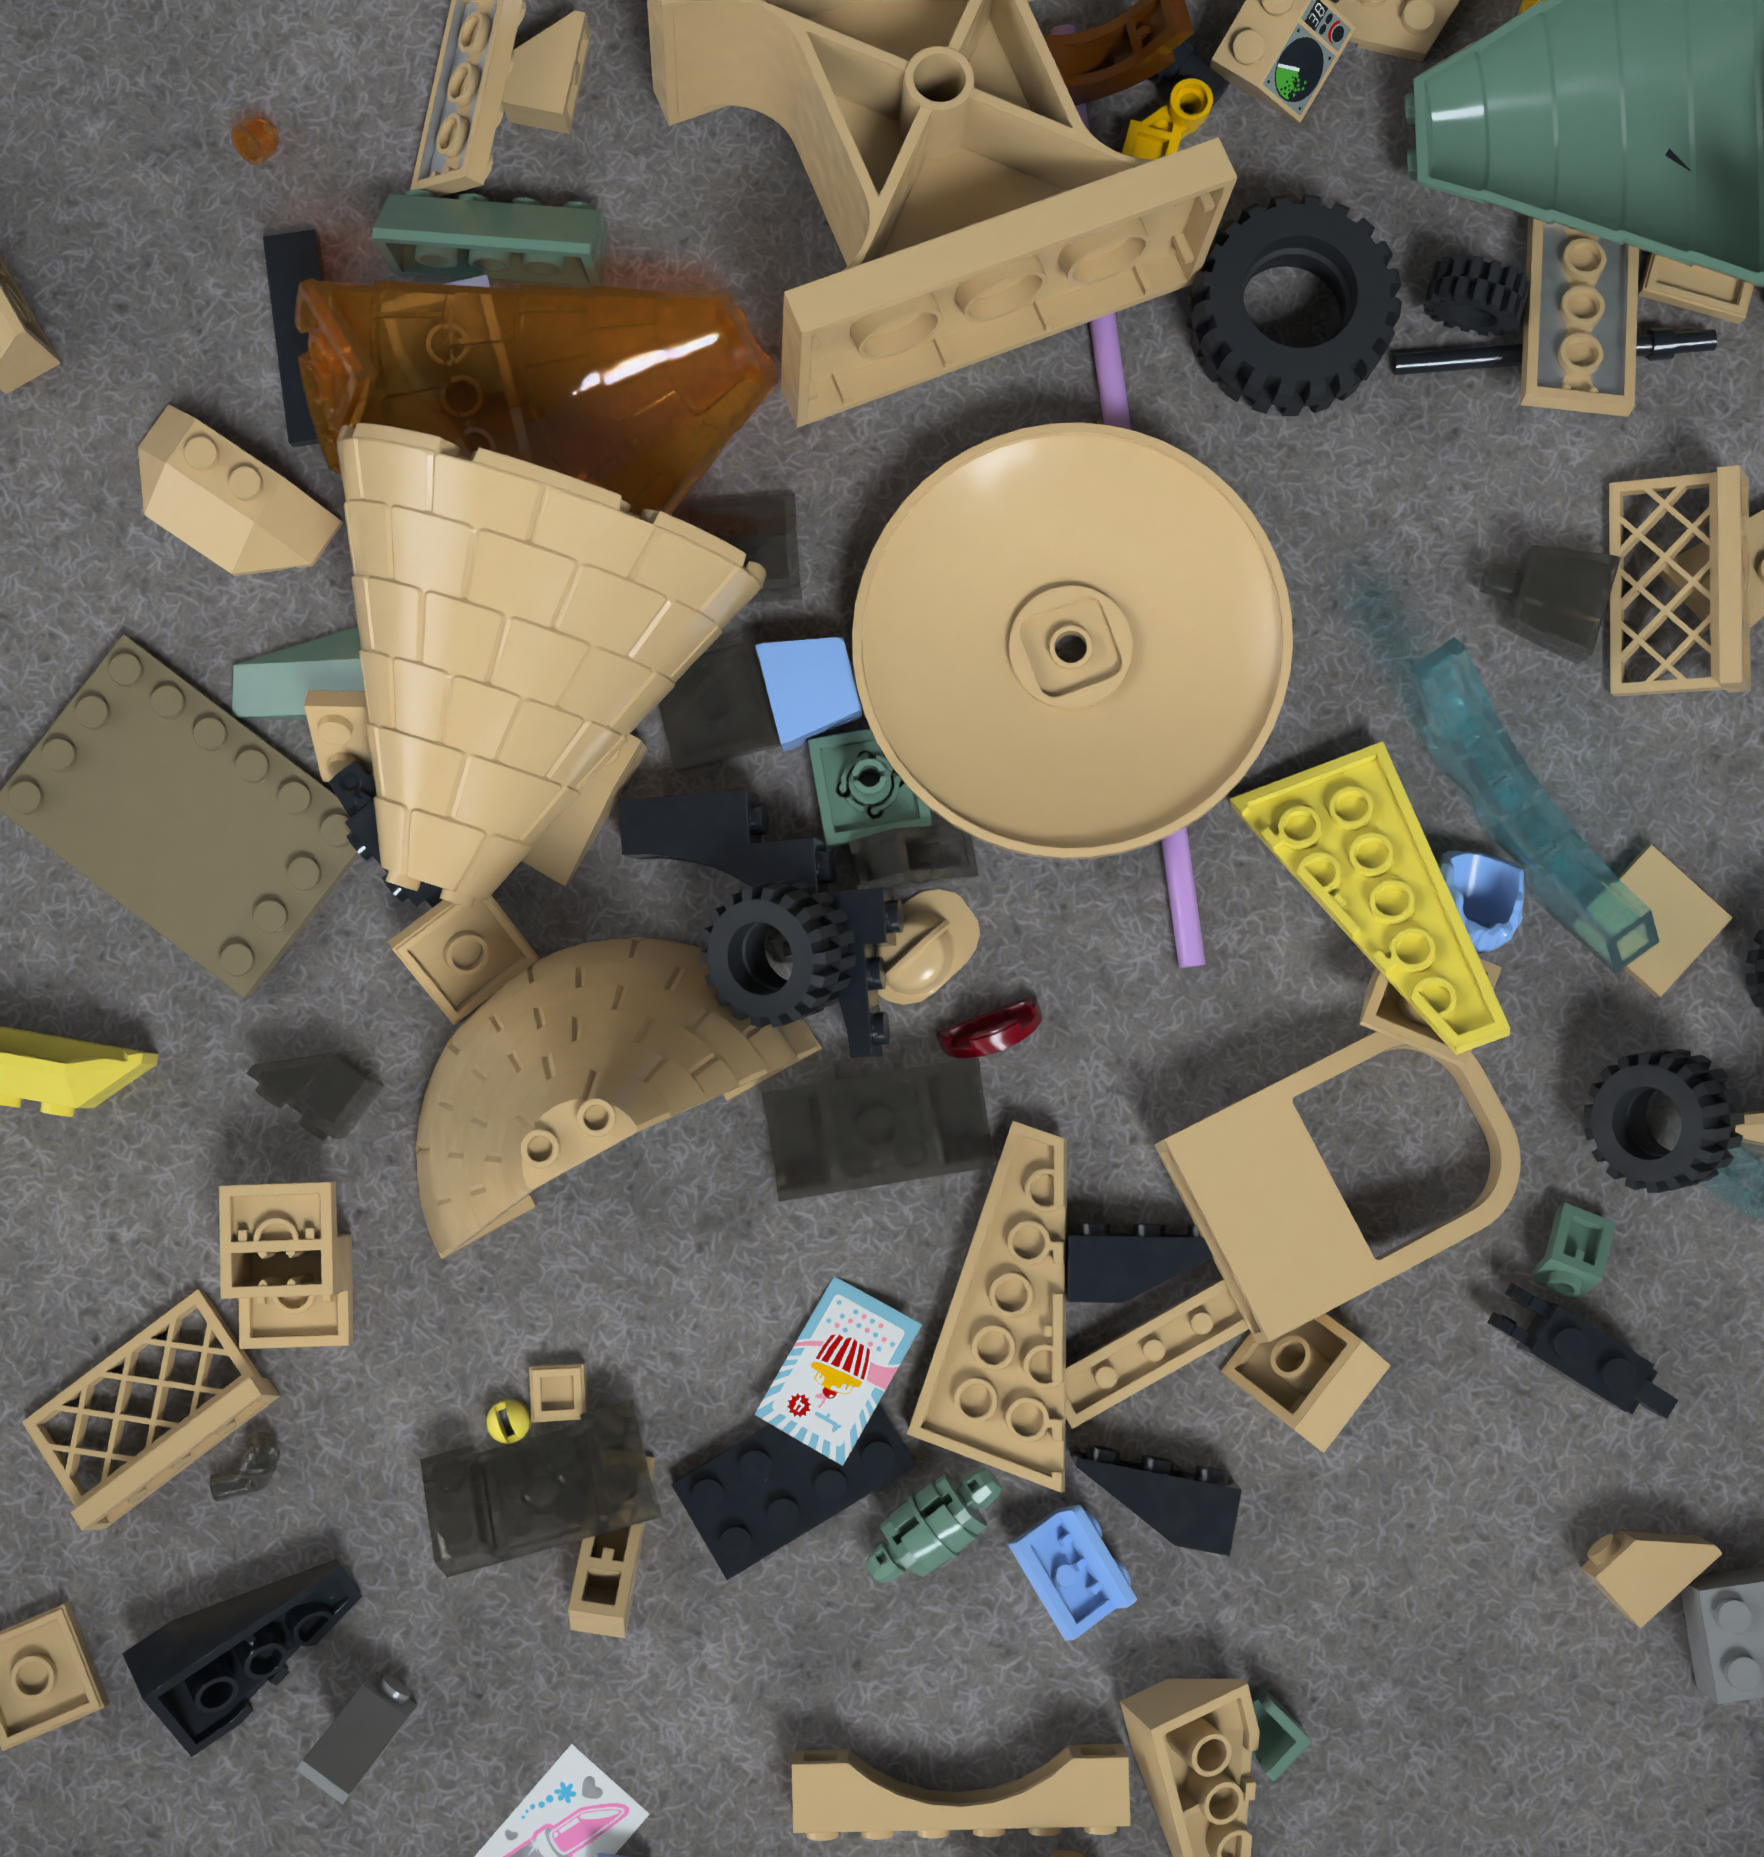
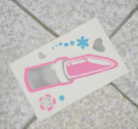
[474,1744,649,1857]

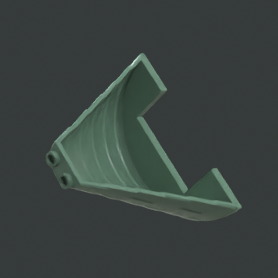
[1405,0,1764,288]

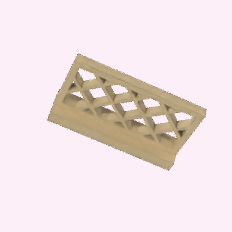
[1609,465,1751,696]
[22,1289,280,1531]

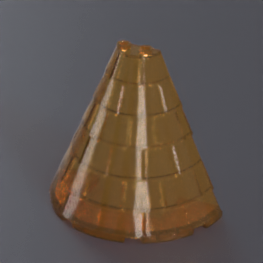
[295,278,778,515]

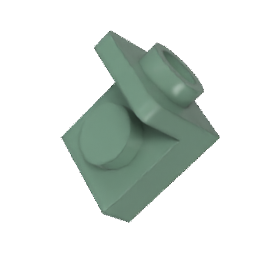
[1532,1202,1616,1298]

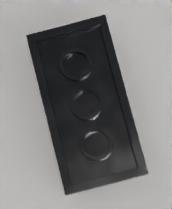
[671,1402,916,1580]

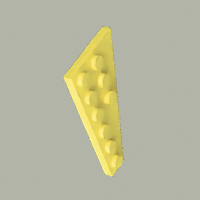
[1230,741,1510,1055]

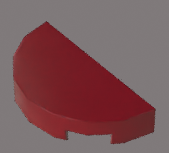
[936,995,1042,1059]

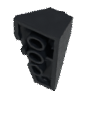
[122,1559,362,1757]

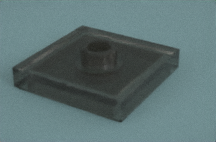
[658,640,780,773]

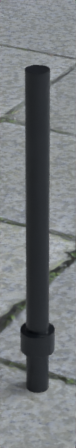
[1392,327,1717,375]

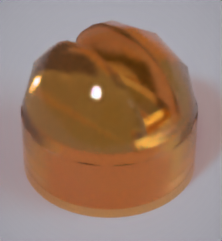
[231,116,280,165]

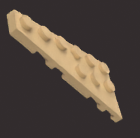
[907,1121,1067,1493]

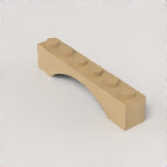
[792,1744,1131,1841]

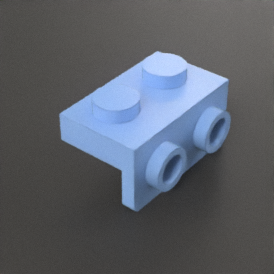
[1008,1504,1137,1641]

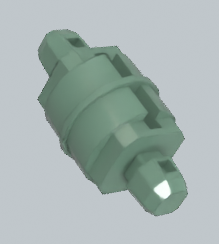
[866,1467,1002,1583]

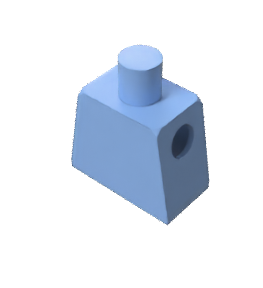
[756,637,863,752]

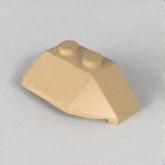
[138,404,343,576]

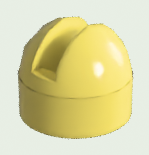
[486,1398,532,1444]

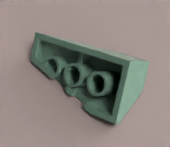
[232,626,364,720]

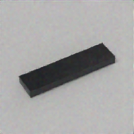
[263,229,343,447]

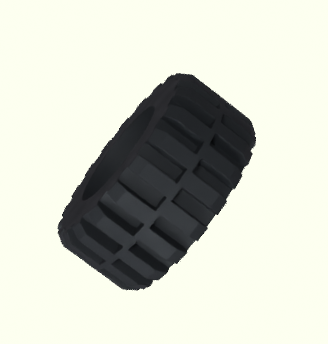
[1187,194,1402,416]

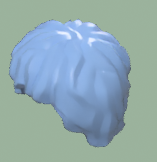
[1439,851,1525,954]

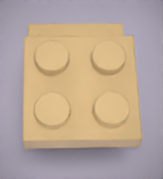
[219,1181,354,1349]

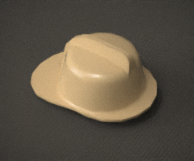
[875,889,980,1005]

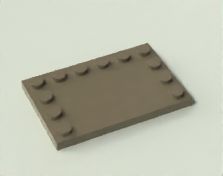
[0,634,360,999]

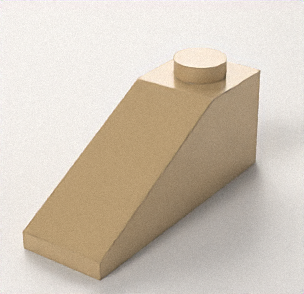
[522,734,648,887]
[568,1449,655,1638]

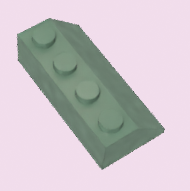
[372,190,608,290]

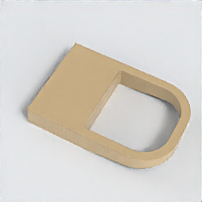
[1154,1032,1521,1343]

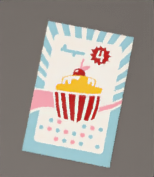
[754,1276,922,1466]

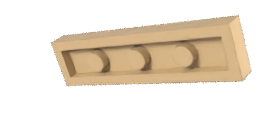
[1066,1277,1249,1429]

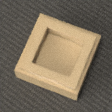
[529,1362,588,1422]

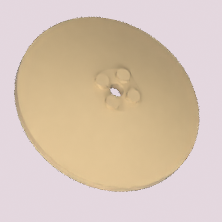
[852,422,1293,860]

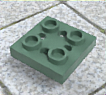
[808,729,933,848]

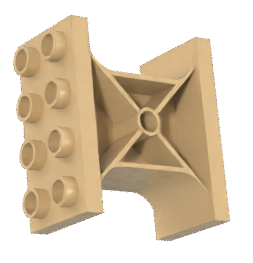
[647,0,1238,428]

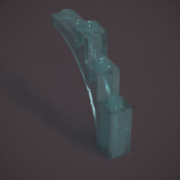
[1409,637,1660,974]

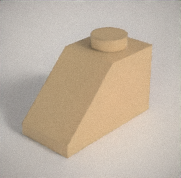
[502,10,592,134]
[1581,1531,1723,1629]

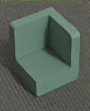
[1252,1687,1313,1781]

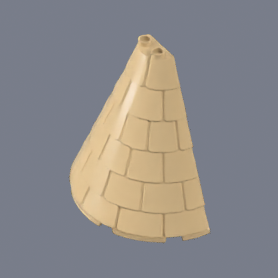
[336,423,766,908]
[416,937,822,1259]

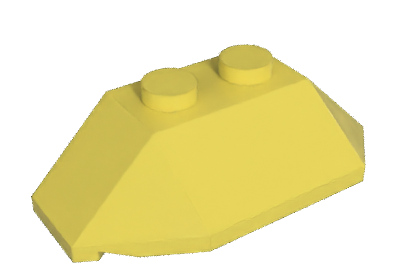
[0,1026,159,1117]

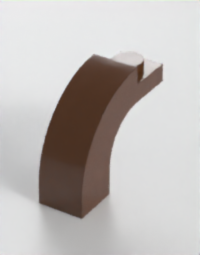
[1042,0,1194,106]

